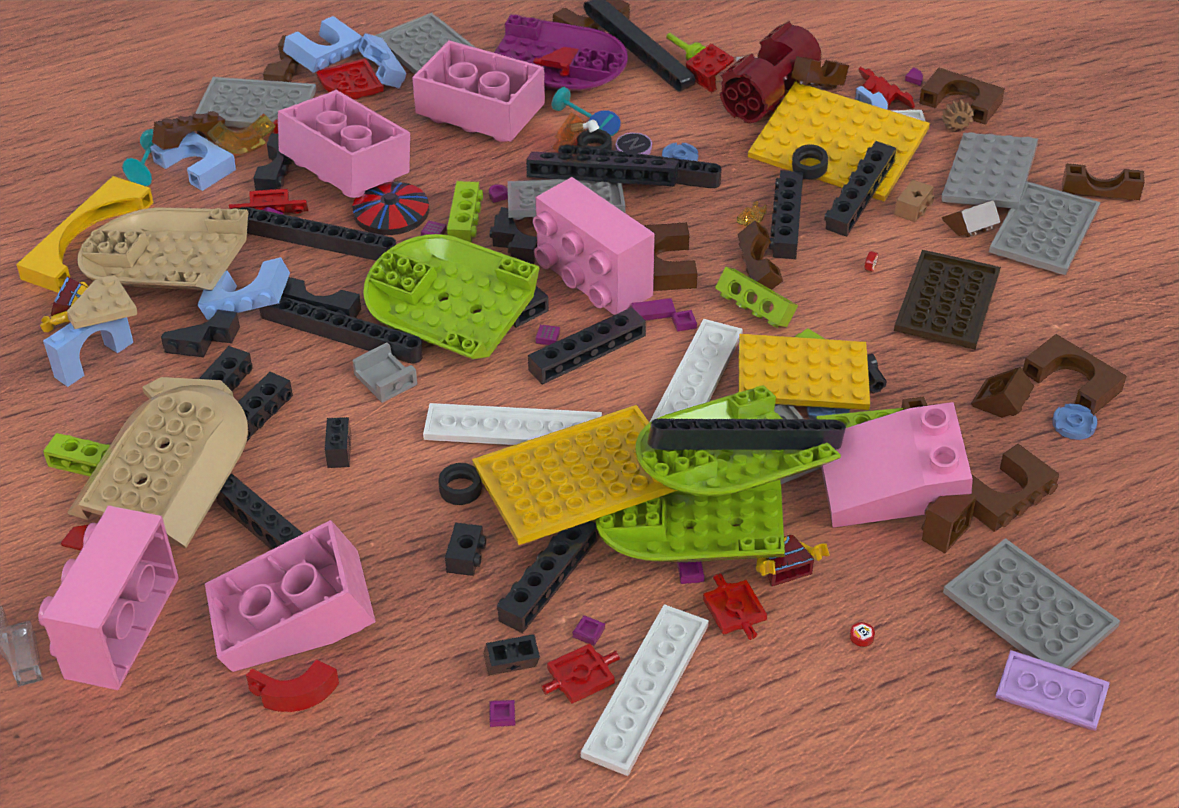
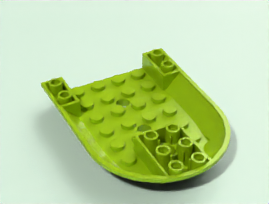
[364,234,540,359]
[635,385,841,497]
[596,479,785,562]

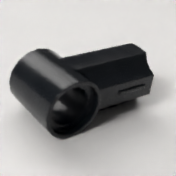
[867,353,887,393]

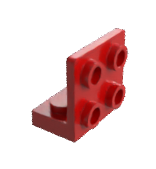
[685,43,735,93]

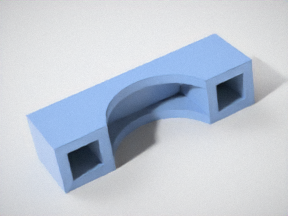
[358,33,407,88]

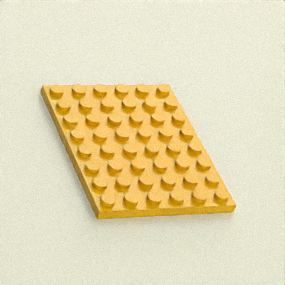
[748,82,930,202]
[472,405,677,545]

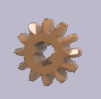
[942,100,974,132]

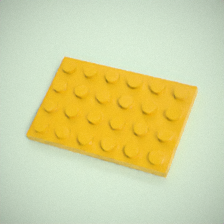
[738,334,870,410]

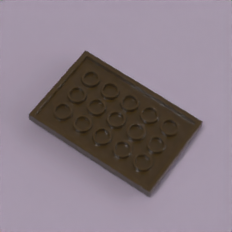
[894,250,1001,350]

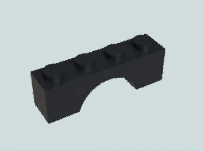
[253,133,292,191]
[282,277,361,318]

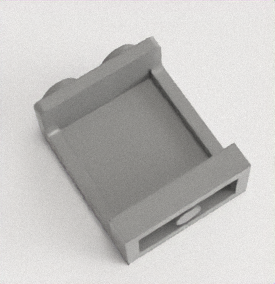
[352,343,418,403]

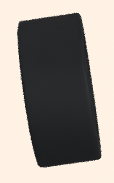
[577,129,612,150]
[792,144,828,180]
[438,463,482,505]

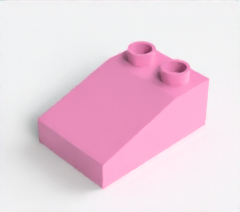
[821,402,972,528]
[205,520,376,672]

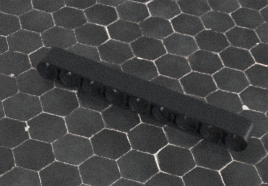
[583,0,696,92]
[558,144,722,189]
[239,207,397,261]
[259,296,423,364]
[647,419,846,450]

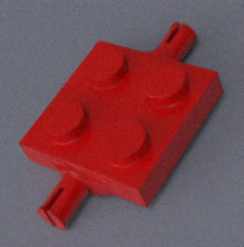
[703,573,767,640]
[541,643,620,704]

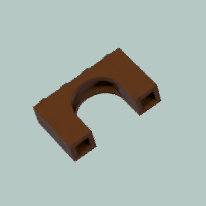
[553,0,630,32]
[919,68,1005,125]
[643,222,698,291]
[1023,334,1127,415]
[971,444,1059,532]

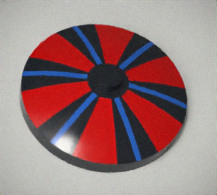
[352,182,429,235]

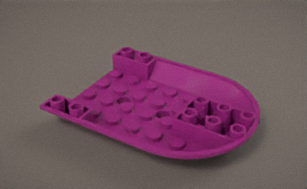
[494,14,628,92]

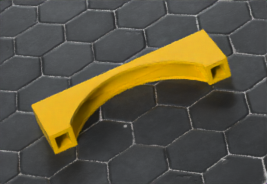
[16,176,154,293]

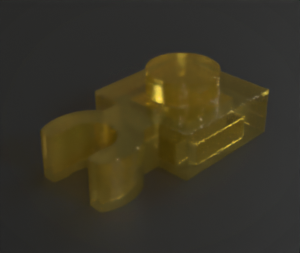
[737,201,767,227]

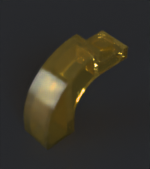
[207,113,275,154]

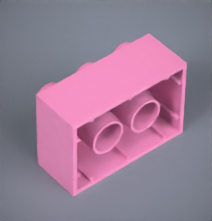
[412,40,545,142]
[278,90,410,197]
[533,177,654,315]
[38,506,179,690]

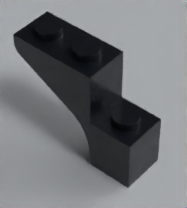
[490,207,537,265]
[161,310,240,358]

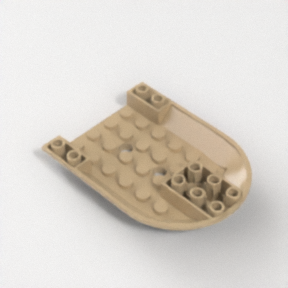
[77,208,248,290]
[68,385,248,548]

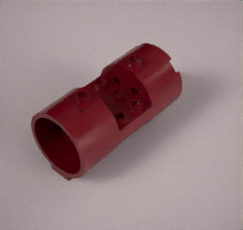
[720,21,822,123]

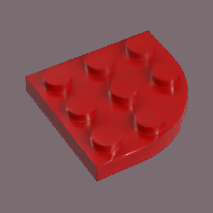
[316,58,384,99]

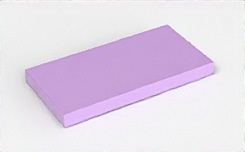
[995,650,1110,731]

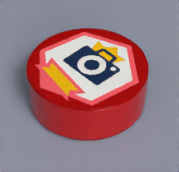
[864,251,878,272]
[850,622,875,647]

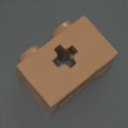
[895,180,935,222]

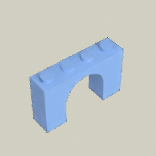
[283,16,363,73]
[150,132,236,191]
[198,257,290,320]
[43,317,134,387]

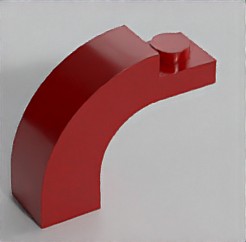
[246,659,339,712]

